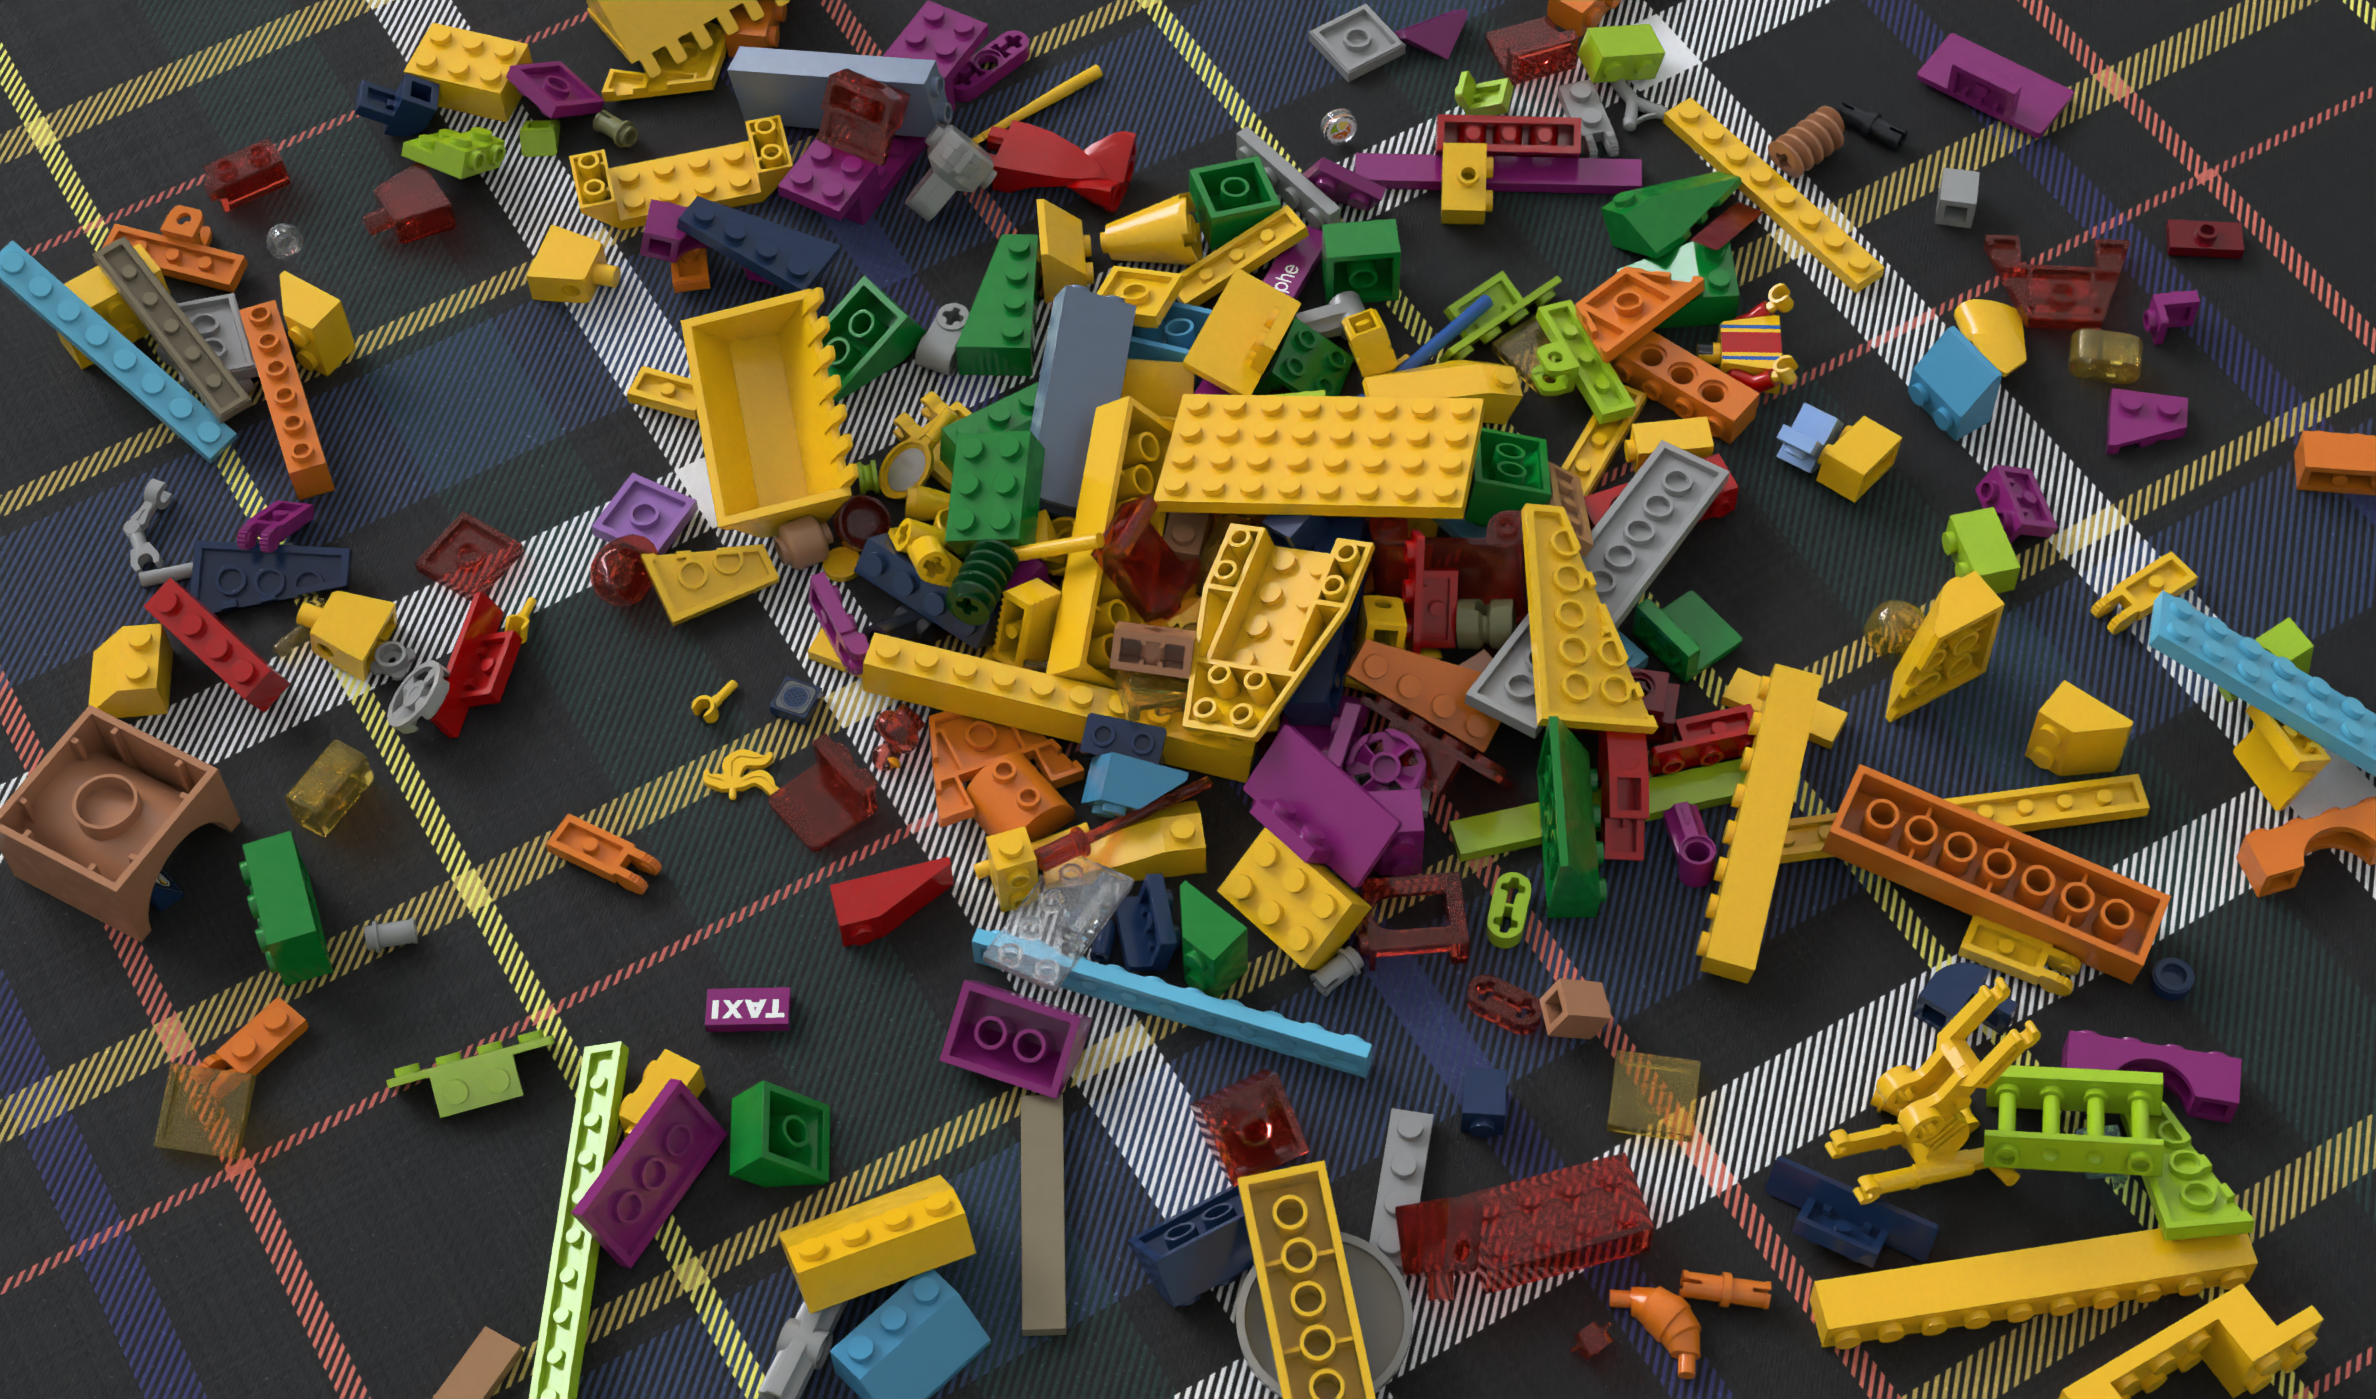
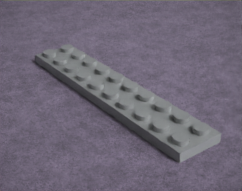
[1465,440,1730,739]

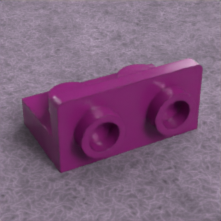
[1975,465,2058,544]

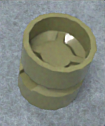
[1456,599,1516,650]

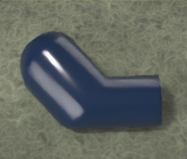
[1077,903,1116,963]

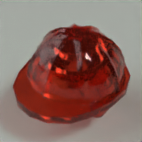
[590,534,659,606]

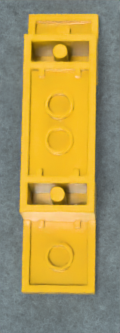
[2058,1284,2324,1399]

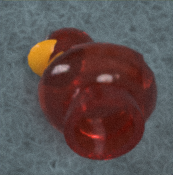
[872,704,925,771]

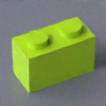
[1578,24,1665,83]
[1942,507,2021,594]

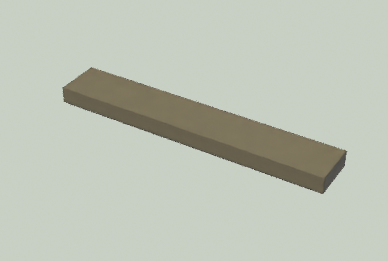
[92,236,252,424]
[1020,1094,1067,1336]

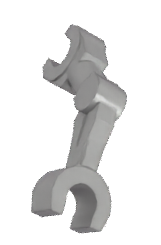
[123,478,173,577]

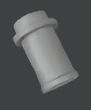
[364,918,418,953]
[1310,946,1364,997]

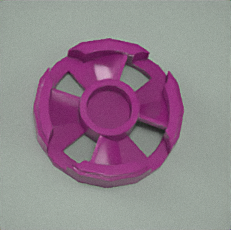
[1346,729,1427,792]

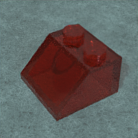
[1190,1069,1310,1187]

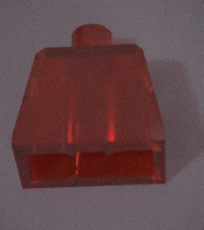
[362,162,457,244]
[1395,1197,1483,1302]

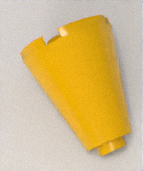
[1100,192,1203,266]

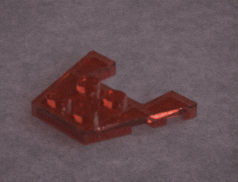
[1984,235,2130,331]

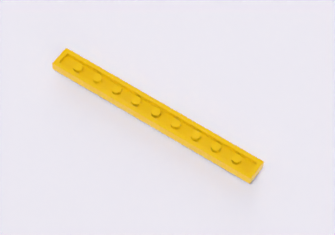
[1779,774,2150,864]

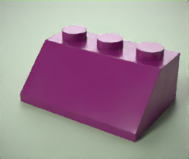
[939,980,1093,1099]

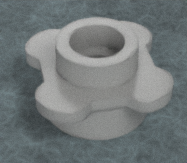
[370,641,416,681]

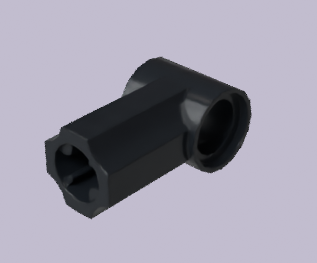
[865,603,942,646]

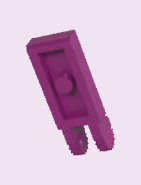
[237,500,314,553]
[809,572,870,676]

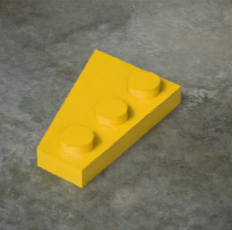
[641,544,779,626]

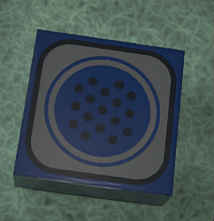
[769,676,823,726]

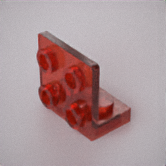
[1485,16,1578,85]

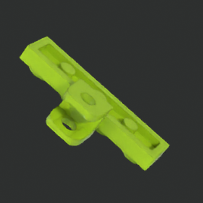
[1530,299,1636,424]

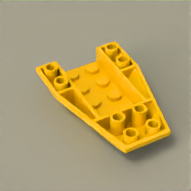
[1182,523,1375,742]

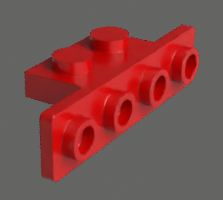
[1402,530,1459,655]
[429,592,523,739]
[1648,704,1755,775]

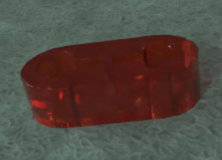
[1467,974,1542,1035]

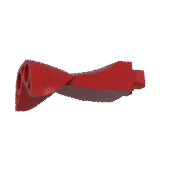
[987,120,1137,213]

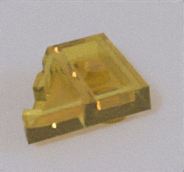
[1115,671,1189,721]

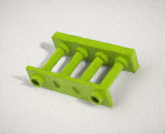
[1984,1065,2164,1177]

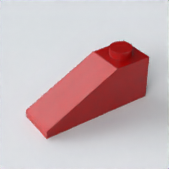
[829,857,954,947]

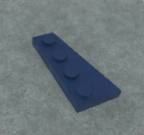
[677,196,841,293]

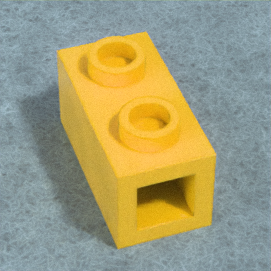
[1624,416,1714,474]
[986,826,1041,913]
[619,1049,706,1138]

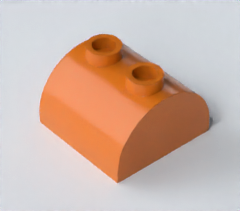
[966,752,1075,843]

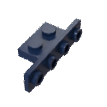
[1765,1156,1940,1268]

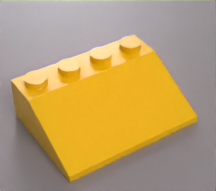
[778,1175,976,1314]

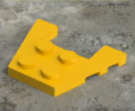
[602,22,727,102]

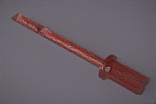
[1034,776,1214,872]

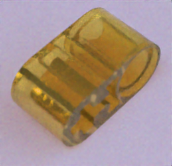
[2068,329,2143,384]

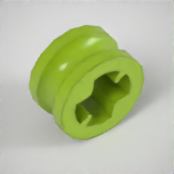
[856,460,880,496]

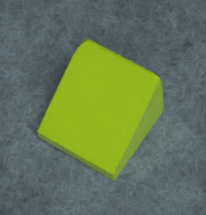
[519,120,560,157]

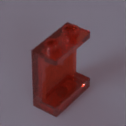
[1091,494,1202,623]

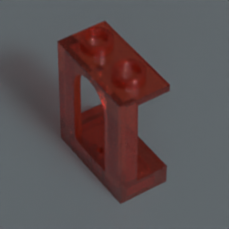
[1358,872,1470,971]

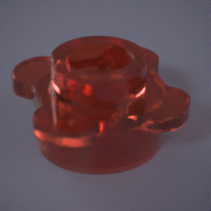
[1570,1321,1614,1361]

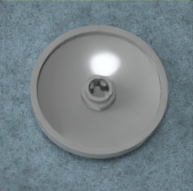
[1236,1232,1413,1398]

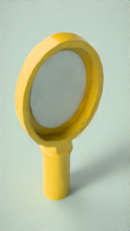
[878,407,958,500]

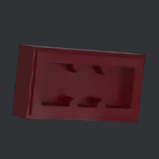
[2166,219,2244,259]

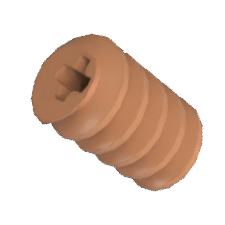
[1768,106,1845,178]

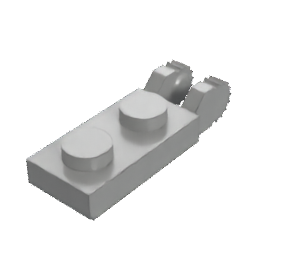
[1557,79,1619,158]

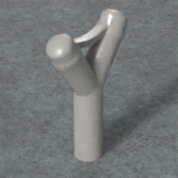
[1609,79,1668,132]

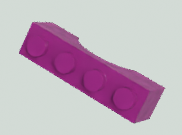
[640,199,775,285]
[2061,1030,2242,1123]

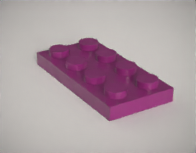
[571,1078,728,1269]

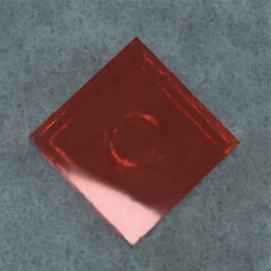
[415,511,524,602]

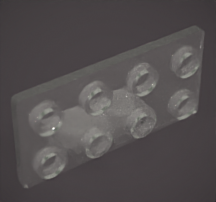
[983,850,1134,992]

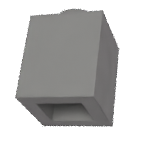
[1935,167,1980,228]

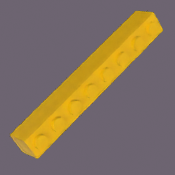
[1696,663,1822,984]

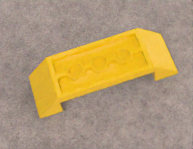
[569,115,793,230]

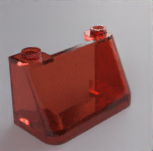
[1369,510,1529,624]

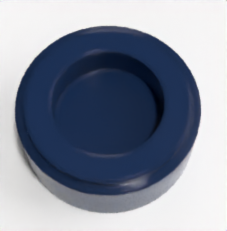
[2150,957,2195,1001]

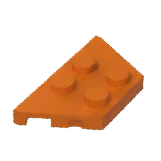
[1575,267,1705,364]

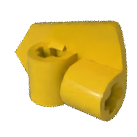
[1954,299,2027,378]
[888,518,964,587]

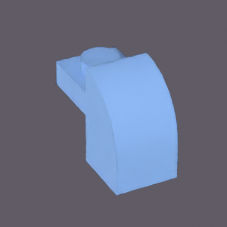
[1776,402,1844,473]

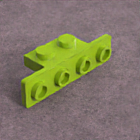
[1438,270,1562,363]
[386,1029,555,1118]

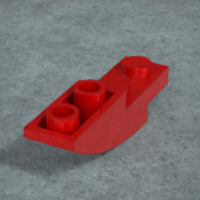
[1598,730,1649,861]

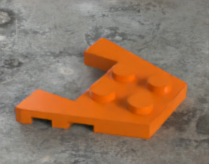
[928,711,1085,828]

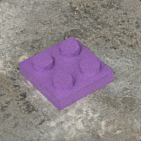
[591,473,698,556]

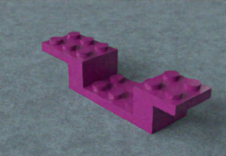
[778,0,989,226]

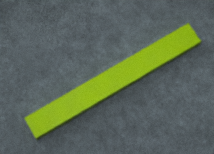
[1449,758,1746,862]

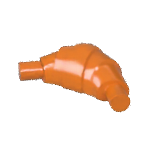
[1609,1286,1702,1379]

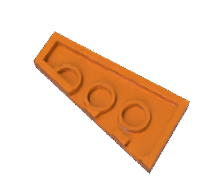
[1344,639,1501,753]

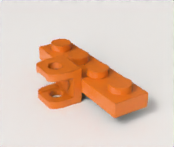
[102,205,248,293]

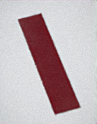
[1691,202,1764,251]

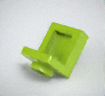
[1455,71,1514,116]

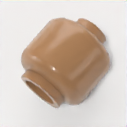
[773,515,834,570]

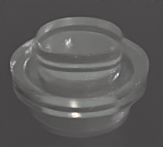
[267,223,303,259]

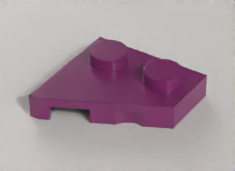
[1302,157,1386,211]
[2106,388,2188,455]

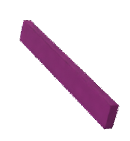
[1355,153,1642,194]

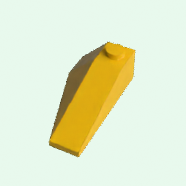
[1362,359,1523,425]
[1041,801,1207,891]

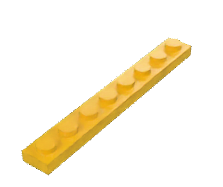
[1663,97,1885,293]

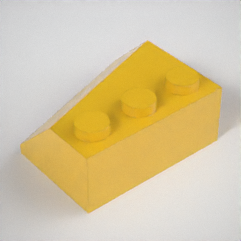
[1885,571,2005,723]

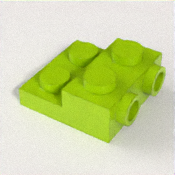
[401,127,506,179]

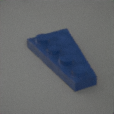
[190,540,352,614]

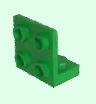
[1253,317,1354,396]
[1632,590,1742,684]

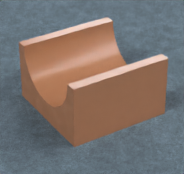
[0,705,241,942]

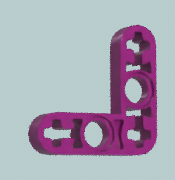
[953,30,1030,102]

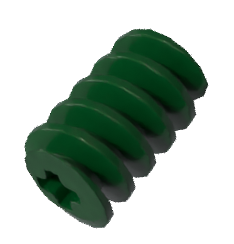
[945,539,1019,626]

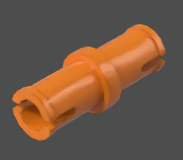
[1679,1269,1772,1310]

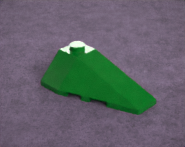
[1601,171,1742,259]

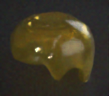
[1863,600,1926,658]

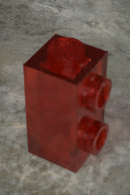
[203,137,291,213]

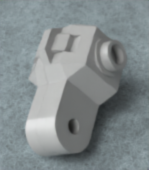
[905,125,997,222]

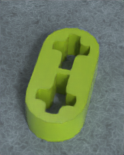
[1486,872,1531,948]

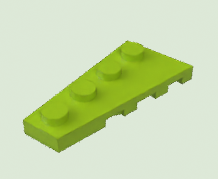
[2120,1102,2255,1241]

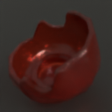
[833,494,891,553]

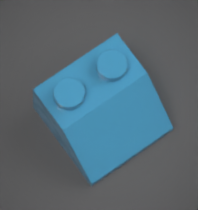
[1908,325,2002,441]
[1081,752,1189,819]

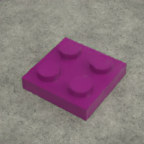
[506,61,605,119]

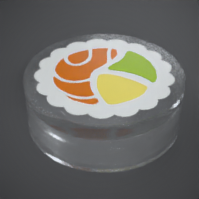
[1320,108,1358,145]

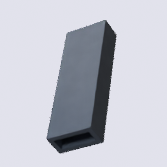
[727,46,953,137]
[1030,284,1136,518]

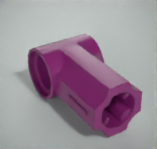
[1663,801,1716,888]

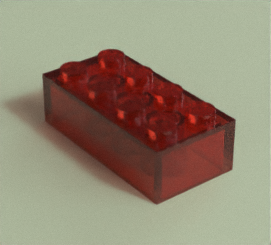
[1458,1152,1654,1295]

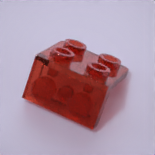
[768,733,878,852]

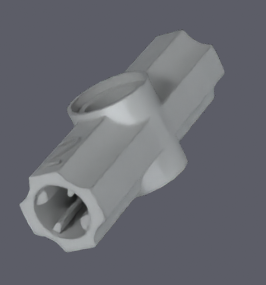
[758,1300,848,1399]

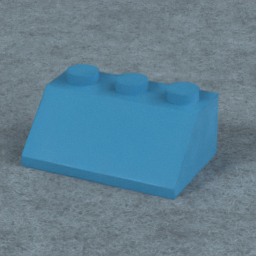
[830,1269,991,1399]

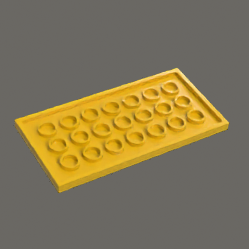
[1153,394,1485,519]

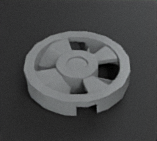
[387,660,450,734]

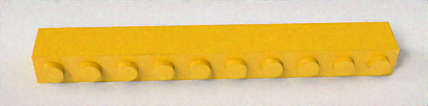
[863,632,1258,783]
[1809,1228,2258,1349]

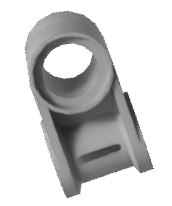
[915,303,969,377]

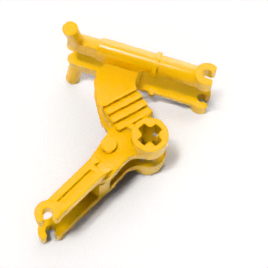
[1824,977,2041,1205]

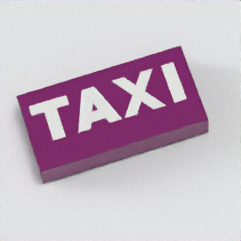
[705,987,792,1032]

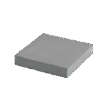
[1309,4,1406,82]

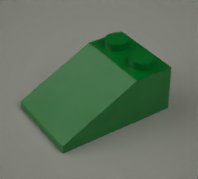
[1617,241,1740,329]
[822,275,927,402]

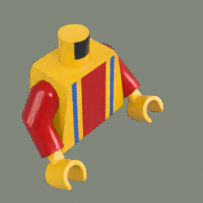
[1696,283,1798,394]

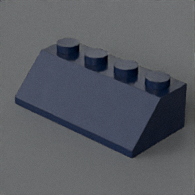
[1128,1163,1285,1308]

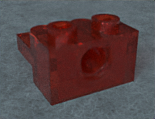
[817,68,911,166]

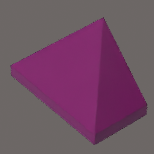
[1394,8,1468,60]

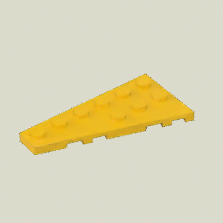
[1521,503,1659,734]

